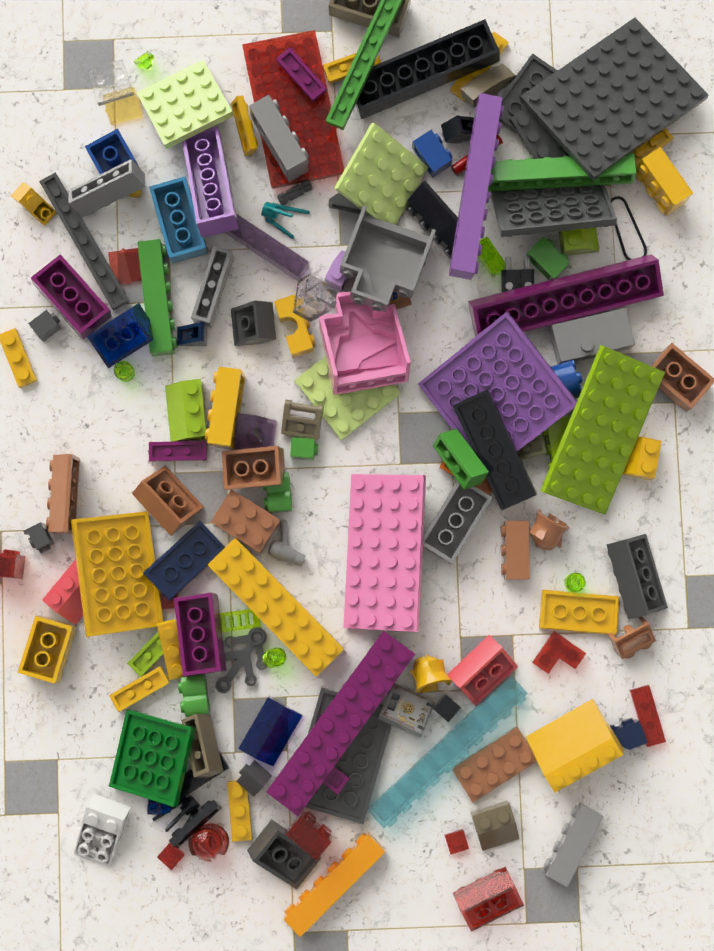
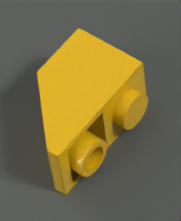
[11,182,57,226]

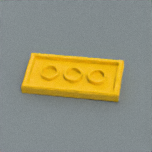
[539,590,620,635]

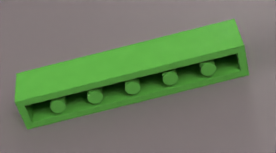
[137,239,178,357]

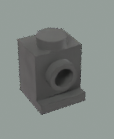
[23,522,55,554]

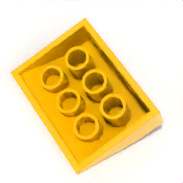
[526,699,624,793]

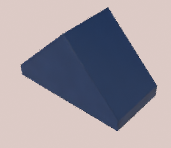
[177,322,207,346]

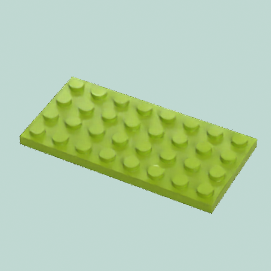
[540,345,665,515]

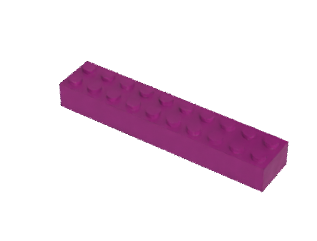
[468,254,664,337]
[266,630,415,816]

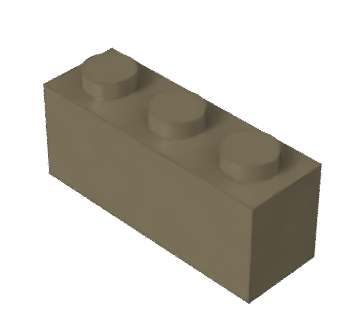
[181,714,223,778]

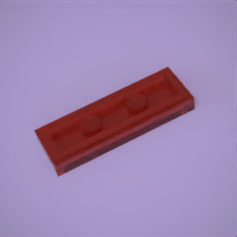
[629,685,666,747]

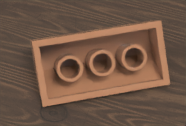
[46,454,80,534]

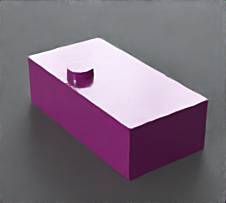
[31,254,112,340]
[174,593,227,676]

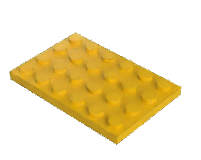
[71,511,163,637]

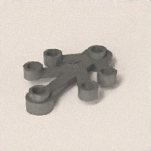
[215,627,268,693]

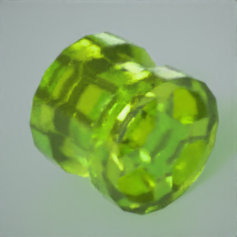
[114,361,135,382]
[564,573,586,592]
[263,647,286,668]

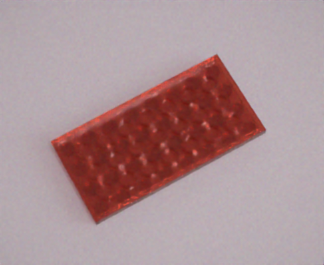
[242,30,344,189]

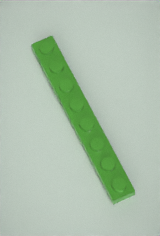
[326,0,403,130]

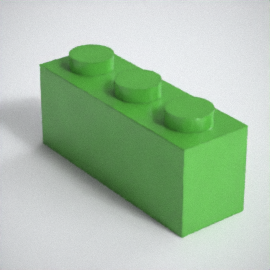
[433,429,489,489]

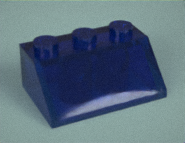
[87,303,154,368]
[238,695,303,766]

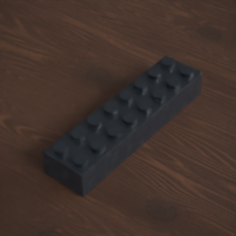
[355,19,500,119]

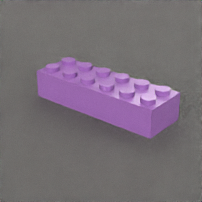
[182,126,239,238]

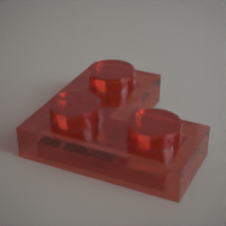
[531,631,586,674]

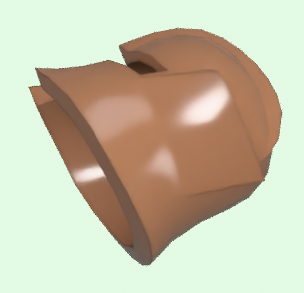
[529,509,570,550]

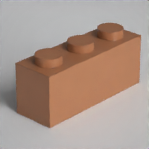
[501,521,530,580]

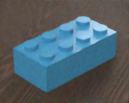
[149,176,208,264]

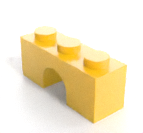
[274,294,316,358]

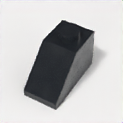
[441,115,474,144]

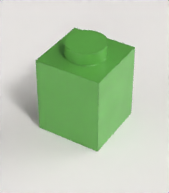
[290,437,319,460]

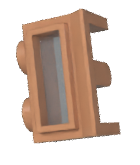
[608,617,656,659]

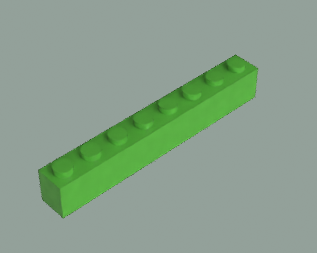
[488,153,636,191]

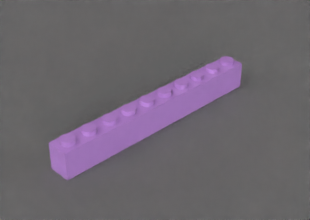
[448,93,504,280]

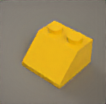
[622,437,662,480]

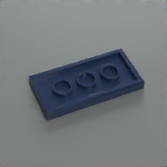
[143,521,225,602]

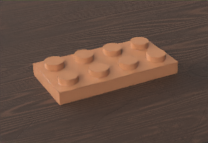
[452,726,537,802]

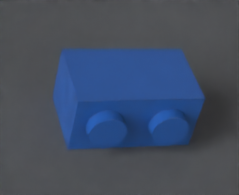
[412,130,453,178]

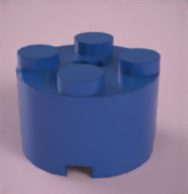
[551,360,583,399]

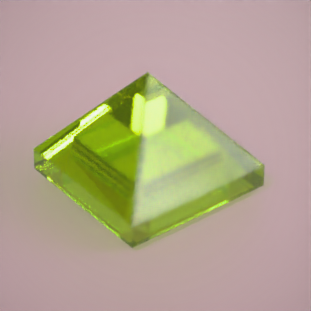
[134,51,155,70]

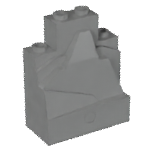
[340,205,436,312]

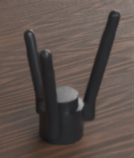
[152,795,200,832]

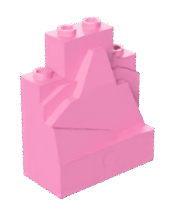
[319,292,411,395]

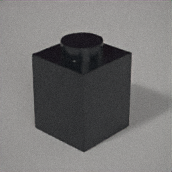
[433,693,461,722]

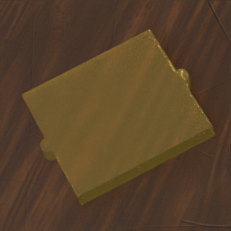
[103,87,143,125]

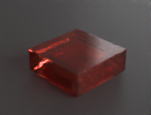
[444,829,469,855]

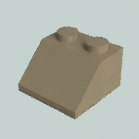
[470,801,520,851]

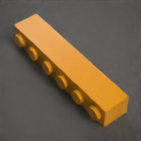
[284,832,385,937]

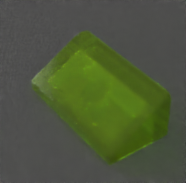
[478,237,505,278]

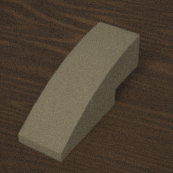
[461,64,516,108]

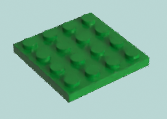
[109,709,196,807]

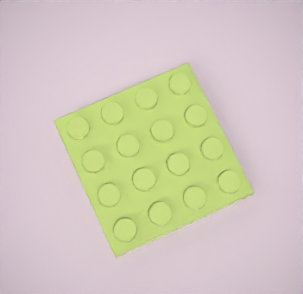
[137,60,234,149]
[334,123,429,225]
[294,356,401,441]

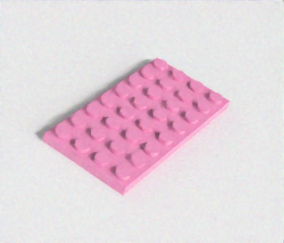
[344,474,426,632]

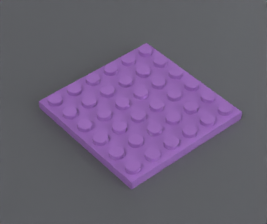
[418,312,577,451]

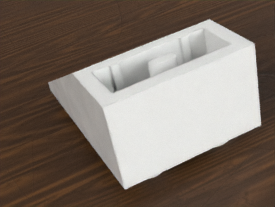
[73,794,131,866]

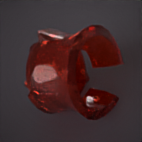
[188,823,229,862]

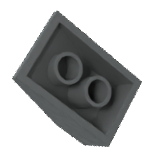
[247,819,321,889]

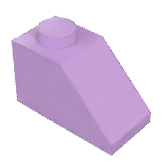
[324,250,349,292]

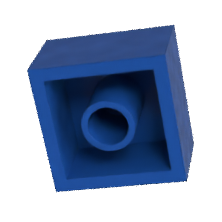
[84,128,139,174]

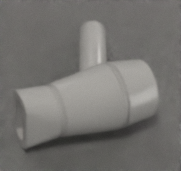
[268,520,306,566]

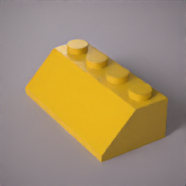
[205,366,245,450]

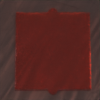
[108,248,142,285]

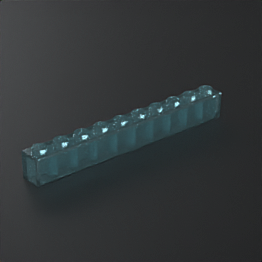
[368,675,528,828]

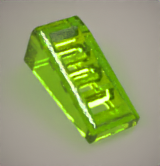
[219,609,261,633]

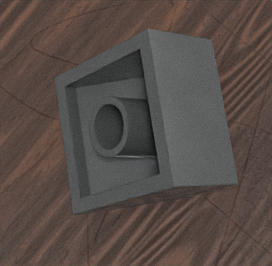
[231,300,276,346]

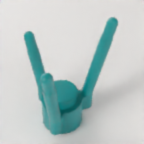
[261,202,310,239]

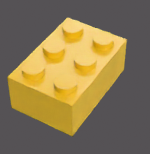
[636,147,693,216]
[17,616,77,684]

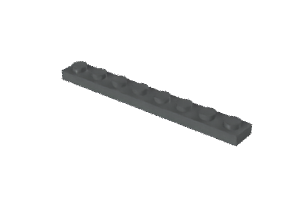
[39,172,130,311]

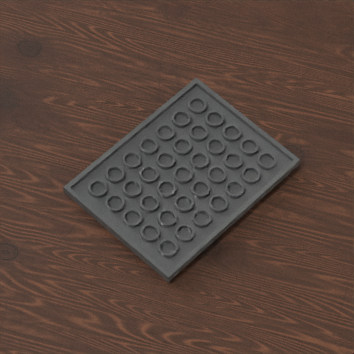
[520,17,709,181]

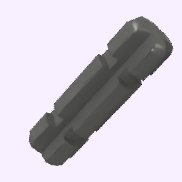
[277,180,312,205]

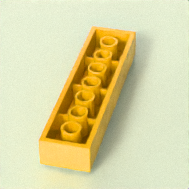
[208,538,344,677]

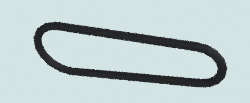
[610,196,647,260]

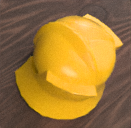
[409,654,452,693]

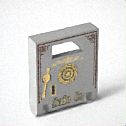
[378,683,435,737]

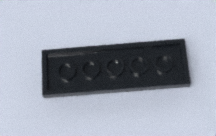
[453,389,537,511]

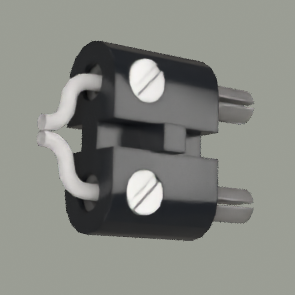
[501,256,534,293]

